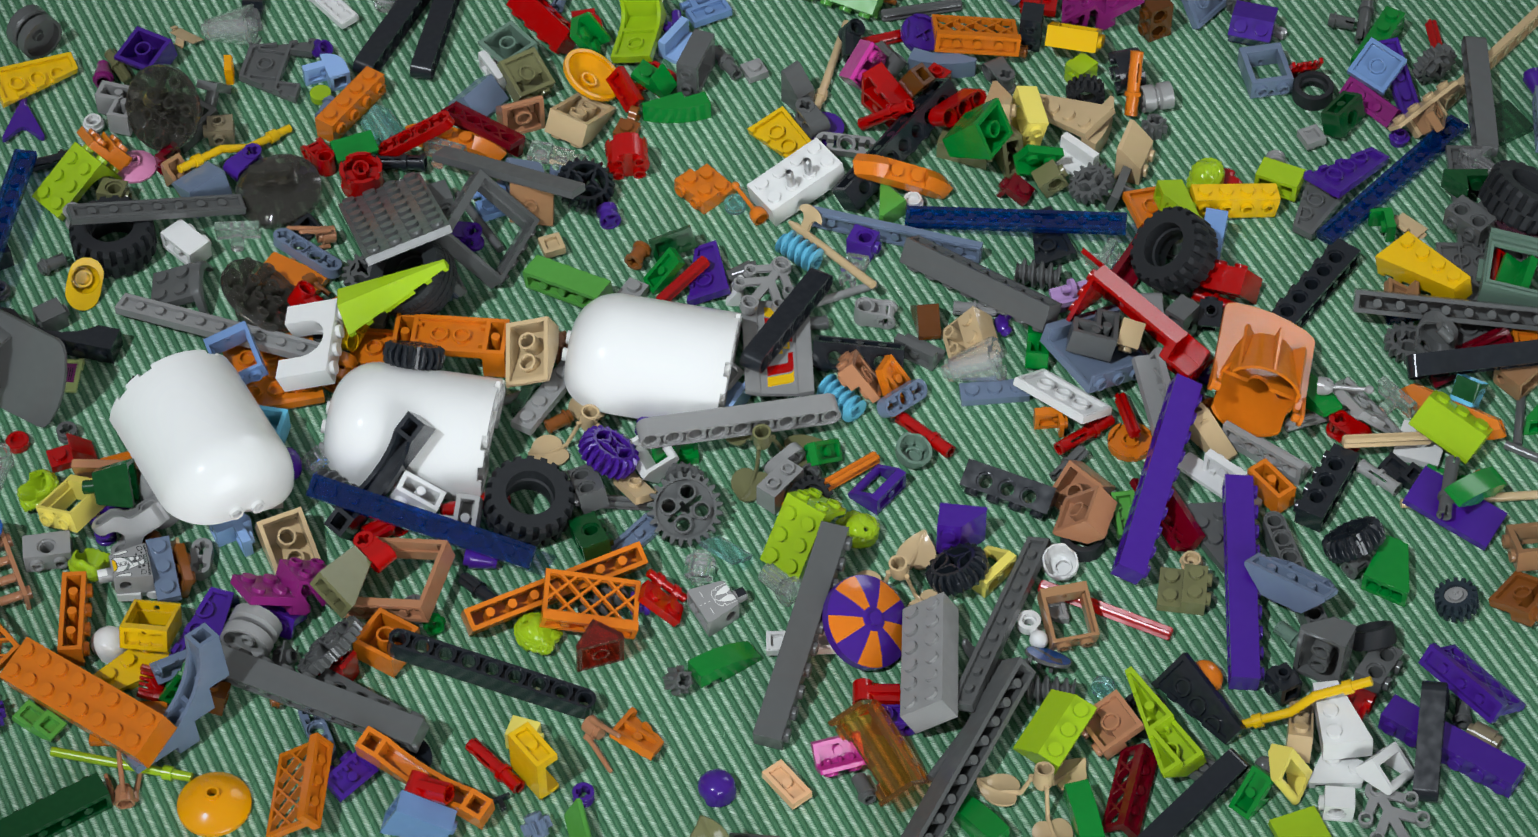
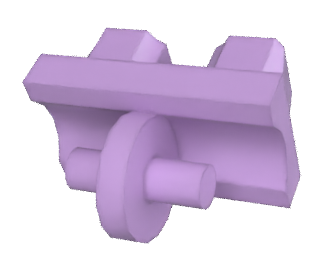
[1049,278,1088,313]

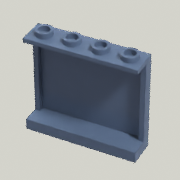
[1040,304,1149,394]

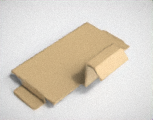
[169,25,204,48]
[1394,212,1428,240]

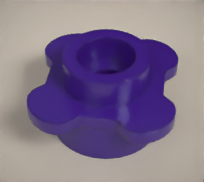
[312,39,333,58]

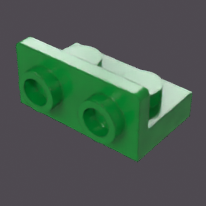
[570,12,611,54]
[1013,144,1064,177]

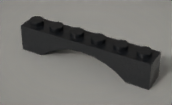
[0,306,123,364]
[324,411,436,541]

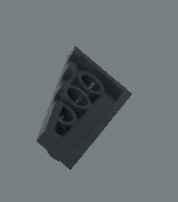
[1151,652,1246,744]

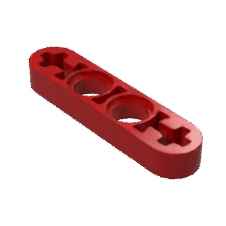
[378,110,455,156]

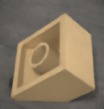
[1114,119,1156,185]

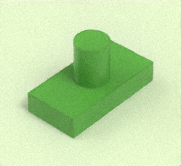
[1110,490,1135,539]

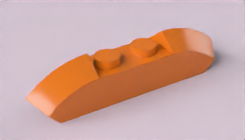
[405,123,507,161]
[853,153,954,199]
[1399,383,1507,440]

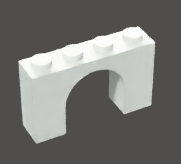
[275,298,345,392]

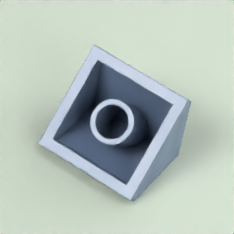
[448,74,509,118]
[172,161,232,219]

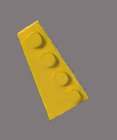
[0,52,78,108]
[747,106,812,158]
[93,649,170,691]

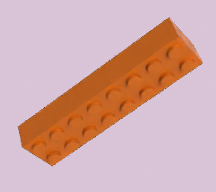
[0,637,177,769]

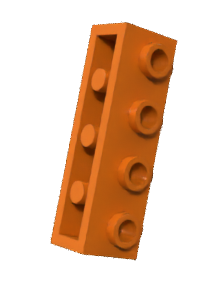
[315,66,386,142]
[57,571,93,666]

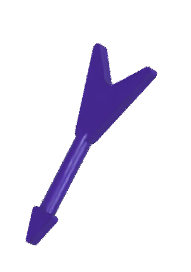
[2,97,45,142]

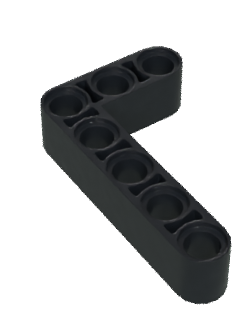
[1412,680,1450,803]

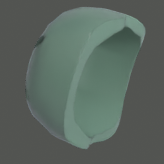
[895,432,933,469]

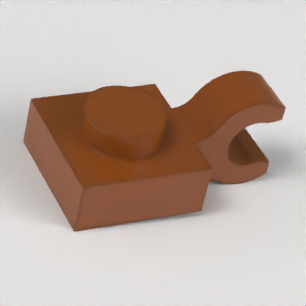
[612,105,641,135]

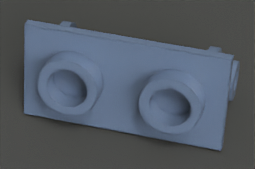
[149,649,186,686]

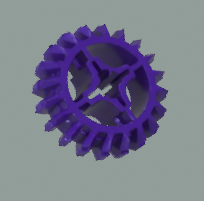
[578,425,640,480]

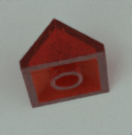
[576,619,624,672]

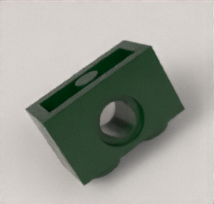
[1320,91,1365,138]
[568,511,614,562]

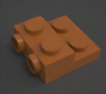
[1488,571,1538,627]

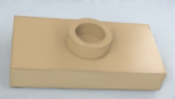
[613,472,656,505]

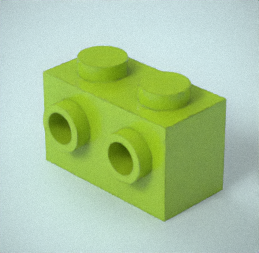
[1254,156,1306,202]

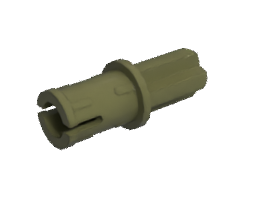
[104,48,133,85]

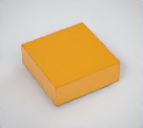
[224,55,235,85]

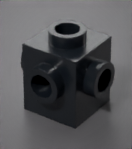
[1197,296,1224,332]
[1263,662,1302,706]

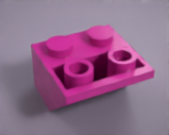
[838,39,887,91]

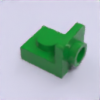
[1368,207,1396,242]

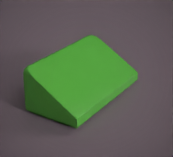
[564,798,592,837]

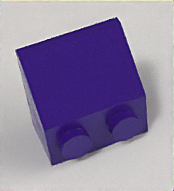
[1228,0,1278,46]
[114,26,178,73]
[936,503,987,554]

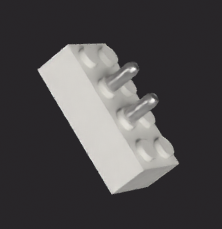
[747,137,845,226]

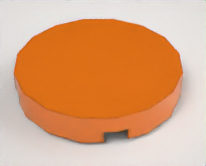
[1107,423,1152,462]

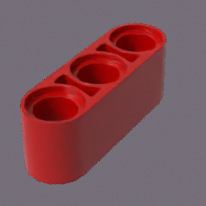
[928,88,987,127]

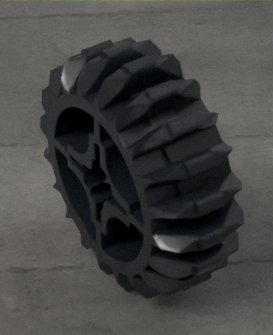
[557,156,615,214]
[383,340,445,371]
[1322,516,1386,564]
[925,542,989,596]

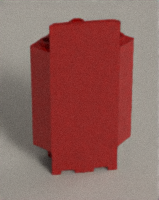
[1066,247,1214,382]

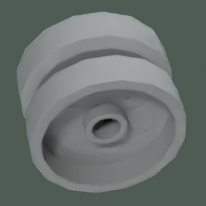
[220,603,282,658]

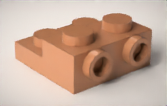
[836,349,882,403]
[1082,689,1145,760]

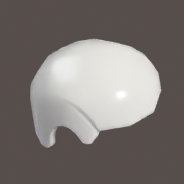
[1042,543,1079,582]
[90,625,128,663]

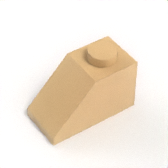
[1116,317,1146,354]

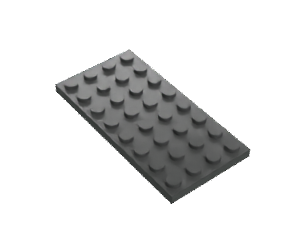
[338,172,453,266]

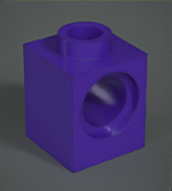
[846,224,882,262]

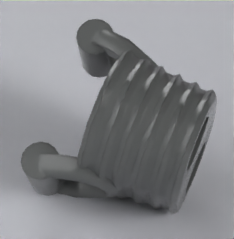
[1413,310,1459,353]

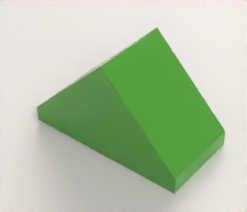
[879,184,906,223]

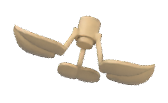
[528,398,606,466]
[854,529,937,607]
[976,757,1087,837]

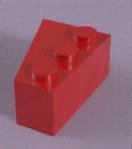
[861,62,914,127]
[1192,259,1263,305]

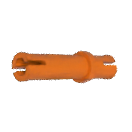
[1124,50,1144,116]

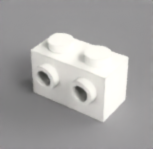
[160,218,212,264]
[388,470,447,521]

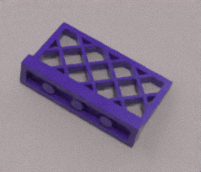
[1418,643,1526,724]

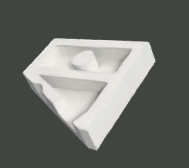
[1307,754,1365,788]

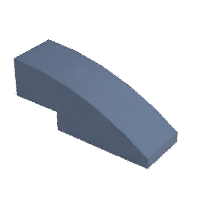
[908,48,977,79]

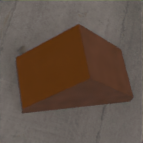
[910,303,941,340]

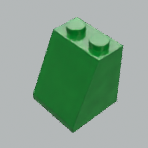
[942,98,1013,160]

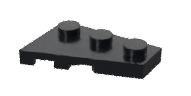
[1031,206,1077,268]

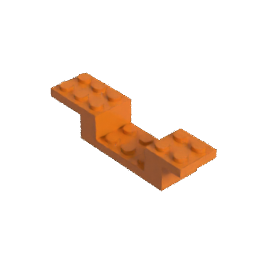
[350,313,510,377]

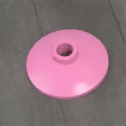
[118,150,156,184]

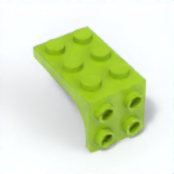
[610,0,667,63]
[32,142,123,221]
[760,487,846,582]

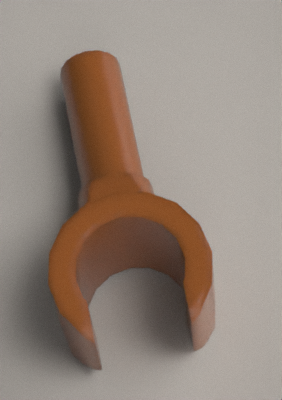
[302,273,331,297]

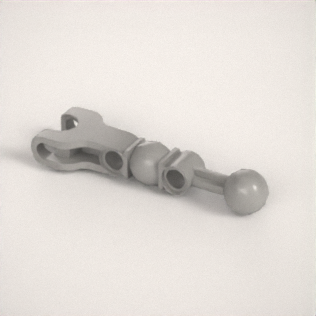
[91,495,171,553]

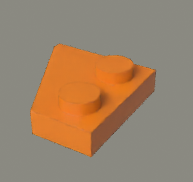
[875,354,914,418]
[609,707,664,761]

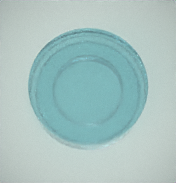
[724,194,746,215]
[1090,676,1116,699]

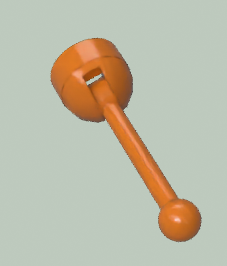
[731,181,769,225]

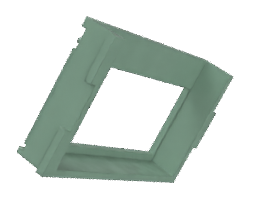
[1476,227,1538,307]

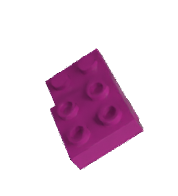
[1061,0,1145,31]
[230,557,327,615]

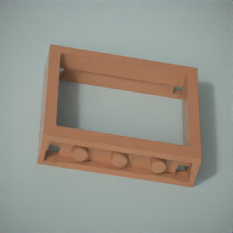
[344,536,455,623]

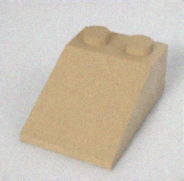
[544,93,616,148]
[505,316,559,388]
[255,507,321,575]

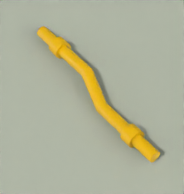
[177,124,292,173]
[1240,676,1373,729]

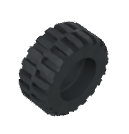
[1479,160,1538,236]
[69,195,157,279]
[1130,206,1218,296]
[483,455,575,549]

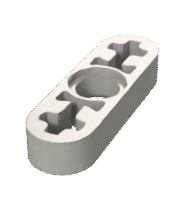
[816,132,876,157]

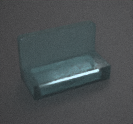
[360,104,404,146]

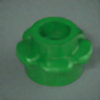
[422,613,446,635]

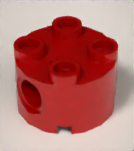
[605,132,650,180]
[339,152,385,198]

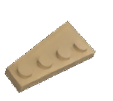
[1039,93,1116,140]

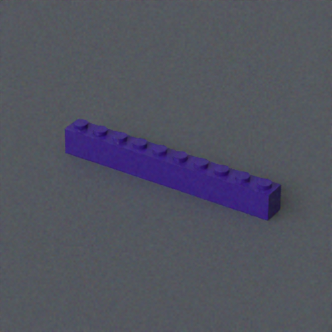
[1110,373,1203,585]
[1222,474,1264,691]

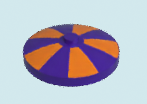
[822,575,905,671]

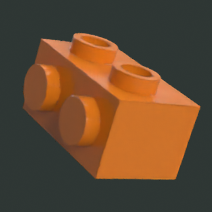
[1247,458,1296,513]

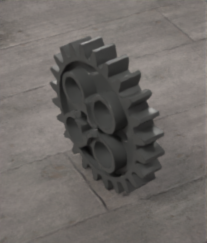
[647,471,723,548]
[297,615,363,677]

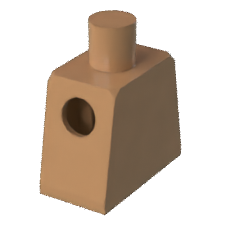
[1493,366,1538,400]

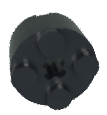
[1108,47,1147,95]

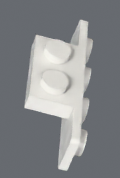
[1177,449,1262,507]

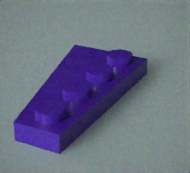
[1303,147,1389,199]
[169,587,234,656]

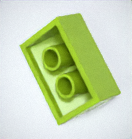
[1408,390,1493,464]
[1013,689,1097,776]

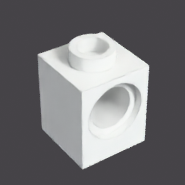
[1318,785,1355,822]

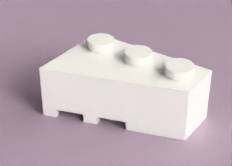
[1313,680,1373,761]

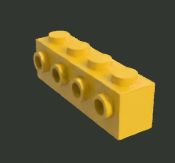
[1189,183,1281,218]

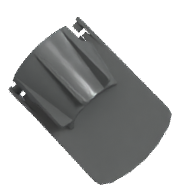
[0,309,67,428]

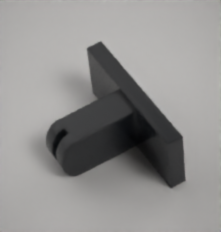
[492,792,510,812]

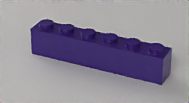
[1378,694,1526,799]

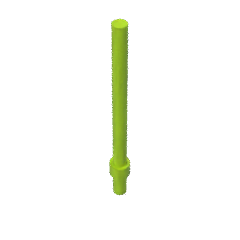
[50,746,194,782]

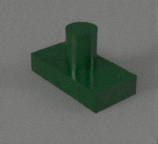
[648,225,698,262]

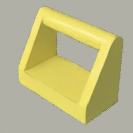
[972,545,1017,598]
[1268,743,1313,805]

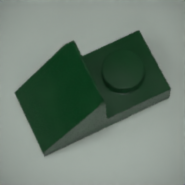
[1441,169,1489,198]

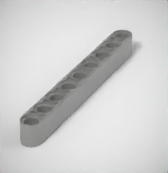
[635,393,841,449]

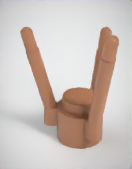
[286,225,337,261]
[581,715,621,773]
[104,750,143,809]

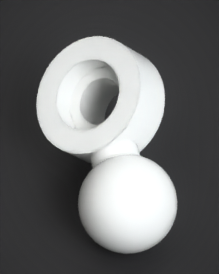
[1017,610,1048,648]

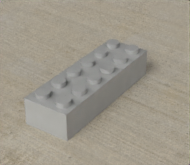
[900,592,959,734]

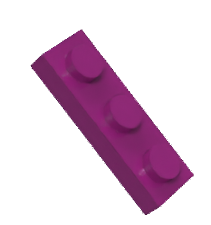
[1339,76,1402,128]

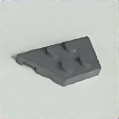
[1185,502,1224,573]

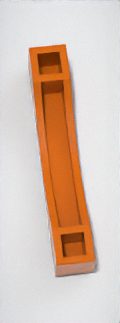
[354,725,495,830]

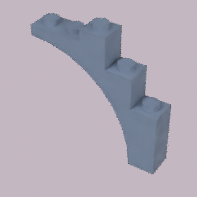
[122,622,229,774]

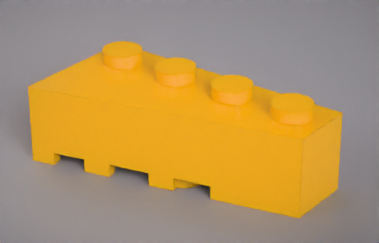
[1375,231,1473,299]

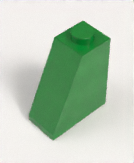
[1361,535,1409,608]

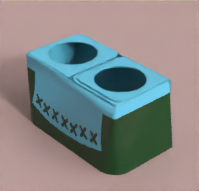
[1450,374,1489,407]

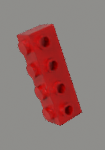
[506,0,576,54]

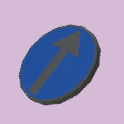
[1024,646,1072,673]

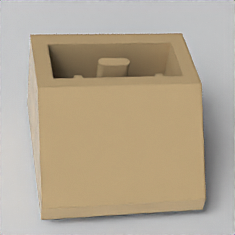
[941,306,1001,366]

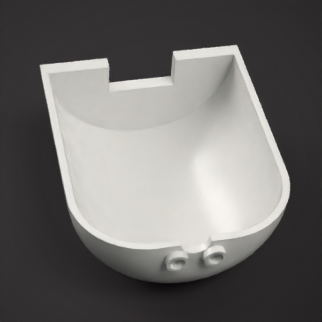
[561,293,742,419]
[109,350,294,525]
[321,362,506,501]

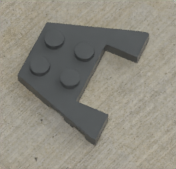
[239,38,316,103]

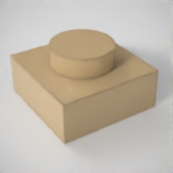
[538,232,566,258]

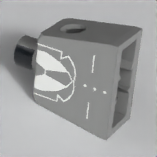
[687,581,748,637]

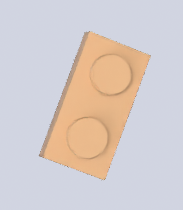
[762,759,812,810]

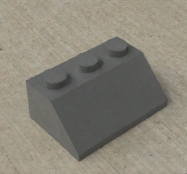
[1293,617,1357,684]

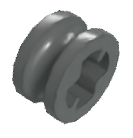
[56,421,78,444]

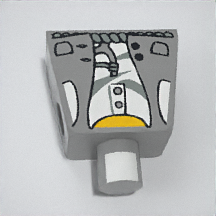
[97,543,155,594]

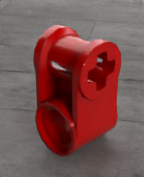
[300,137,337,177]
[1325,410,1372,452]
[353,531,397,573]

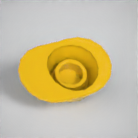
[65,257,104,311]

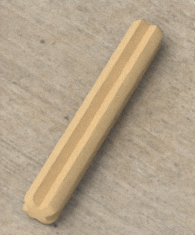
[1341,431,1432,449]

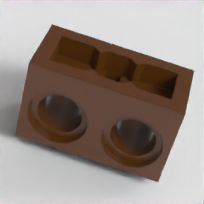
[1137,0,1174,43]

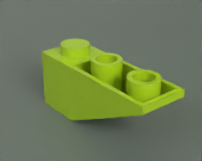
[1153,179,1202,218]

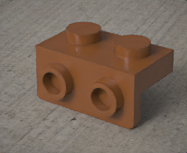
[172,543,196,598]

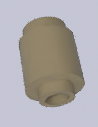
[1466,721,1504,749]

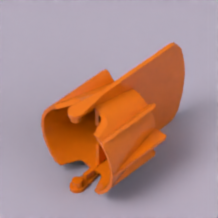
[1207,303,1315,437]

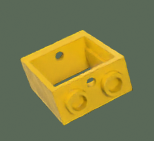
[1045,22,1105,53]
[119,599,182,652]

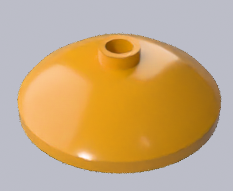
[563,48,616,102]
[177,772,252,837]

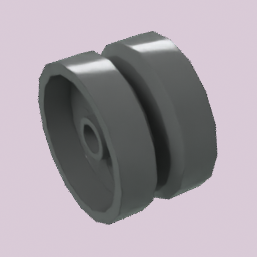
[6,4,62,59]

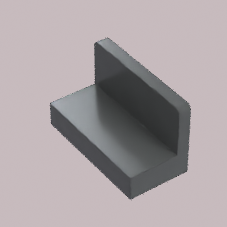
[894,333,945,371]

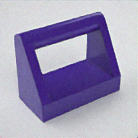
[848,464,906,515]

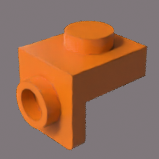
[1033,407,1068,438]

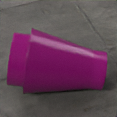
[93,60,114,88]

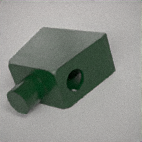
[82,459,141,508]

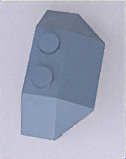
[1244,552,1338,614]

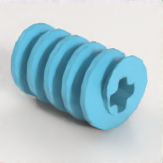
[775,230,824,271]
[816,374,867,422]

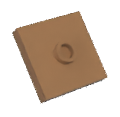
[510,183,554,226]

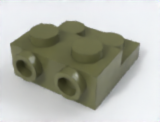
[497,47,556,101]
[1156,564,1213,616]

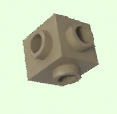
[203,114,235,146]

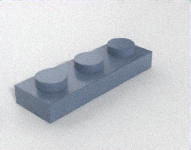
[959,379,1030,407]
[145,535,182,602]

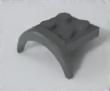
[151,261,213,314]

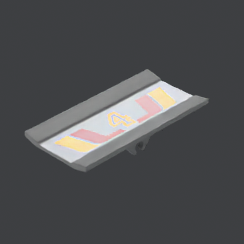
[741,297,814,397]

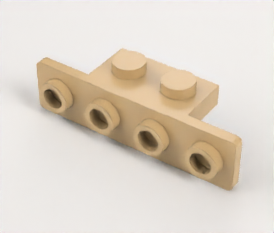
[1388,80,1458,139]

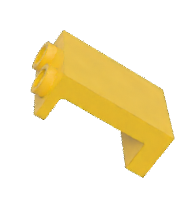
[508,722,559,800]

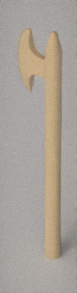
[788,204,877,289]

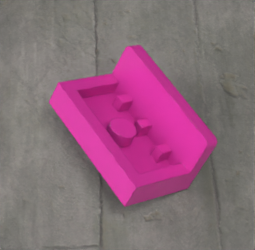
[810,731,868,777]

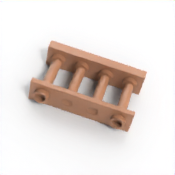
[0,528,33,610]

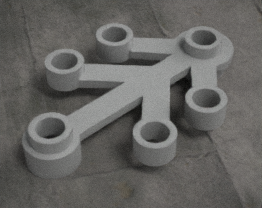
[732,256,794,316]
[1358,783,1430,837]

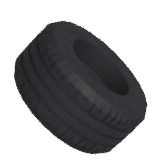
[370,240,457,318]

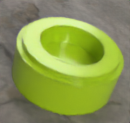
[310,85,332,105]

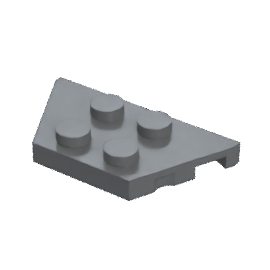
[1333,377,1402,433]

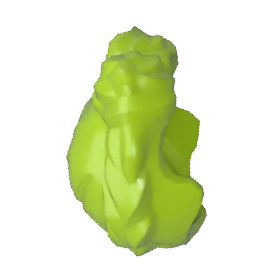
[1186,158,1225,191]
[17,469,59,512]
[835,510,880,548]
[68,548,110,582]
[514,612,564,656]

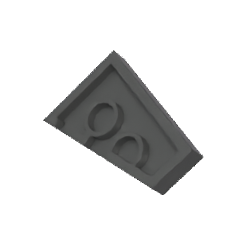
[1292,181,1346,240]

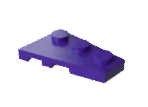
[686,240,731,305]

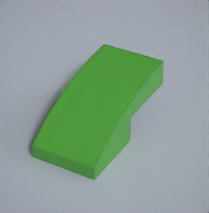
[12,699,67,742]

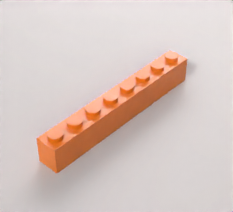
[460,541,649,636]

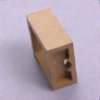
[1501,522,1538,572]
[1037,581,1100,652]

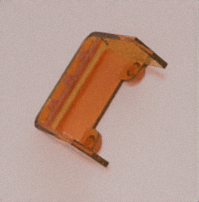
[828,699,929,807]

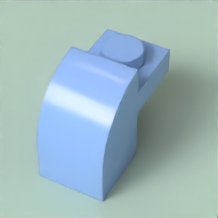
[302,53,351,92]
[209,513,255,557]

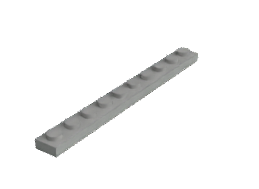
[511,277,649,436]
[114,293,320,358]

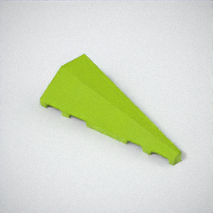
[337,259,449,337]
[1125,666,1207,778]

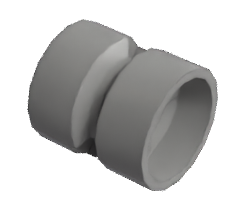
[1139,81,1175,113]

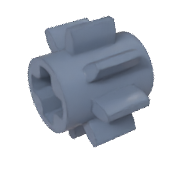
[520,810,553,837]

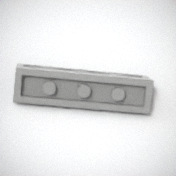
[1131,347,1171,436]
[1222,420,1312,486]

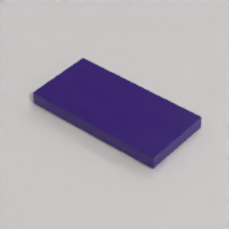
[1402,465,1508,551]

